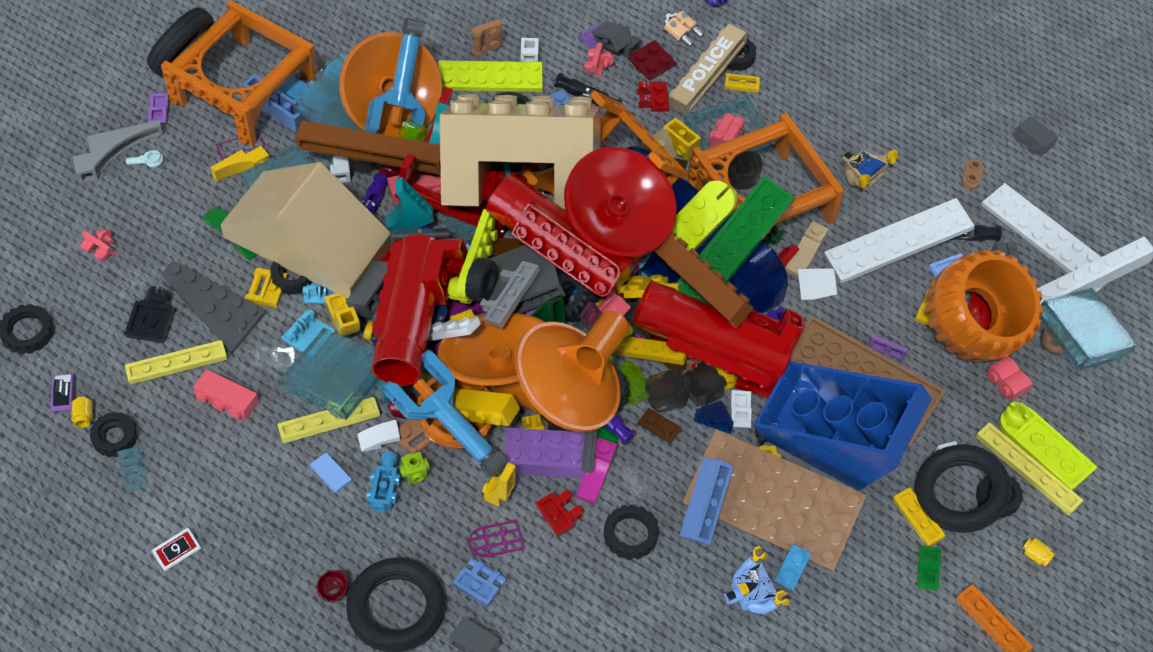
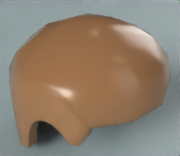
[1041,324,1071,354]

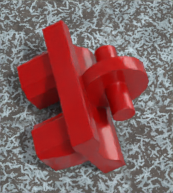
[483,170,506,201]

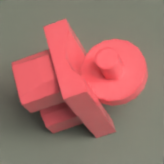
[584,43,614,77]
[80,229,117,262]

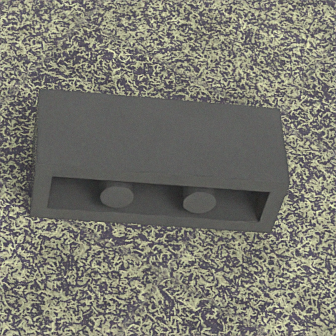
[346,260,387,319]

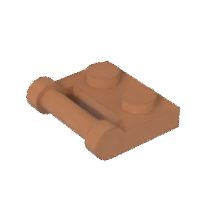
[472,19,502,56]
[396,419,433,453]

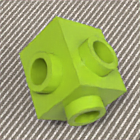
[399,452,430,485]

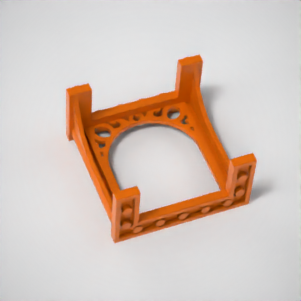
[161,0,319,147]
[523,90,689,195]
[686,112,844,259]

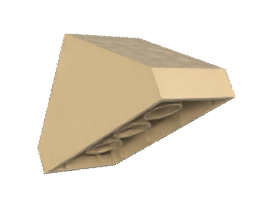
[221,162,391,299]

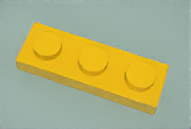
[892,487,946,547]

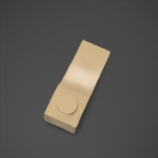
[784,221,829,278]

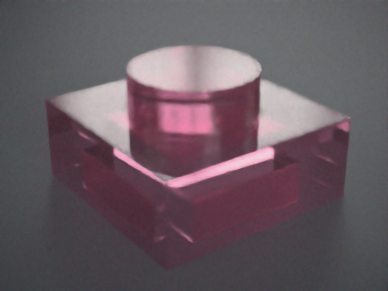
[579,302,602,329]

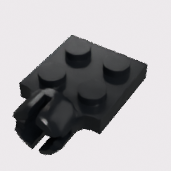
[124,286,174,344]

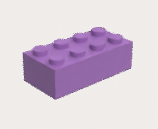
[503,428,585,478]

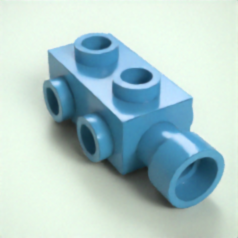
[366,451,401,512]

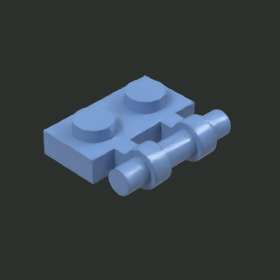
[452,558,507,608]

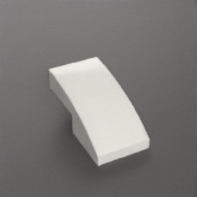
[731,390,752,429]
[358,420,400,452]

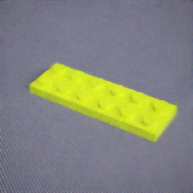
[438,61,542,92]

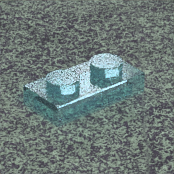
[440,216,477,245]

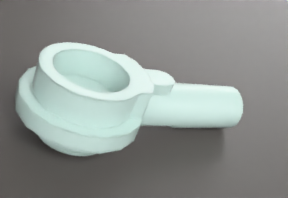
[126,150,164,168]

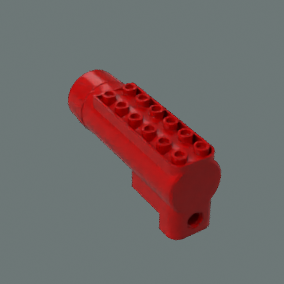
[486,173,645,297]
[371,234,468,386]
[632,280,805,389]

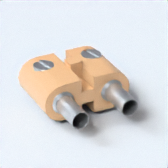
[664,11,704,46]

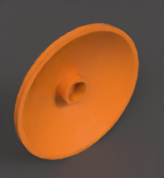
[339,32,442,139]
[515,311,629,432]
[438,313,544,415]

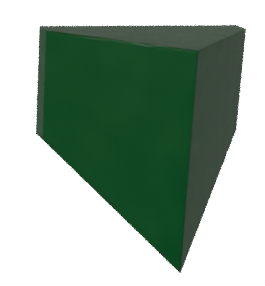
[530,295,566,324]

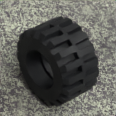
[561,272,599,323]

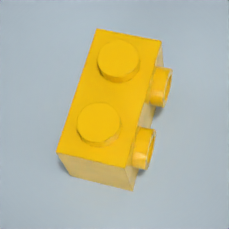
[663,117,701,160]

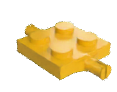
[615,275,679,298]

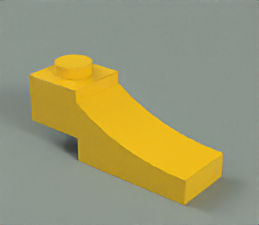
[211,146,271,181]
[482,462,516,506]

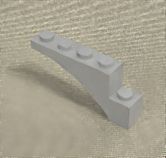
[73,120,163,183]

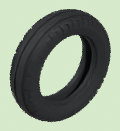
[147,7,214,77]
[915,444,1011,533]
[346,558,445,652]

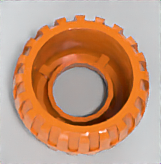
[926,250,1043,363]

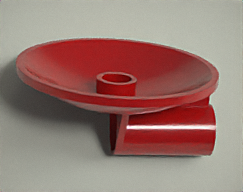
[564,147,676,258]

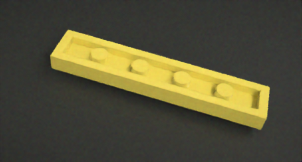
[125,340,227,385]
[277,397,380,444]

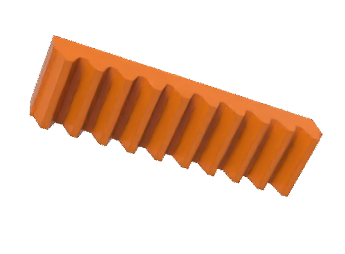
[956,584,1033,652]

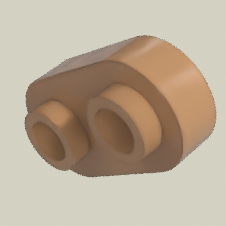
[962,159,984,190]

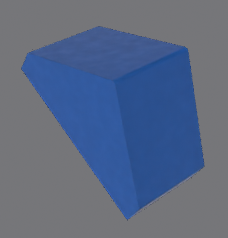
[753,361,932,491]

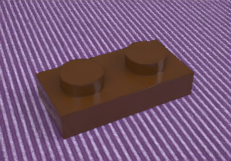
[638,408,682,444]

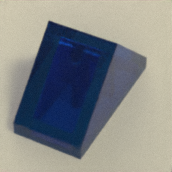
[694,400,734,434]

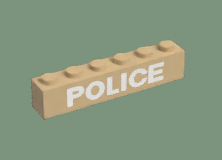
[669,24,746,115]

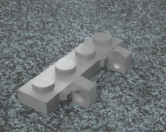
[480,261,540,328]

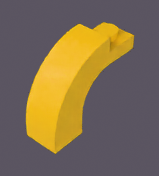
[324,293,360,337]

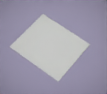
[798,268,837,300]

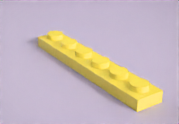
[975,422,1084,516]

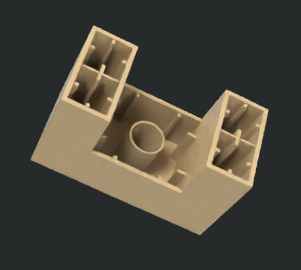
[440,94,601,209]

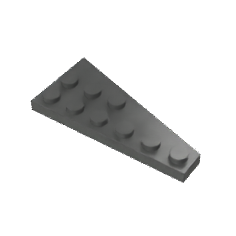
[162,261,266,354]

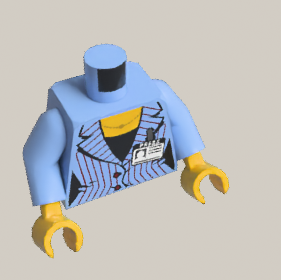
[724,546,790,615]

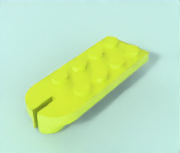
[668,181,737,270]
[448,209,498,304]
[999,402,1097,491]

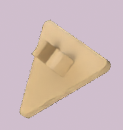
[641,127,678,158]

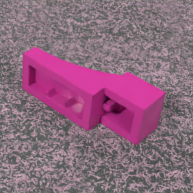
[576,438,617,505]

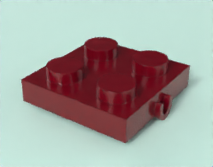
[628,40,677,81]

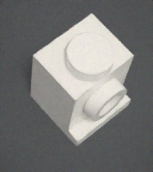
[521,38,539,62]
[330,156,351,183]

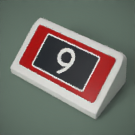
[152,528,201,572]

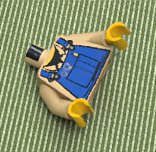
[842,150,899,192]

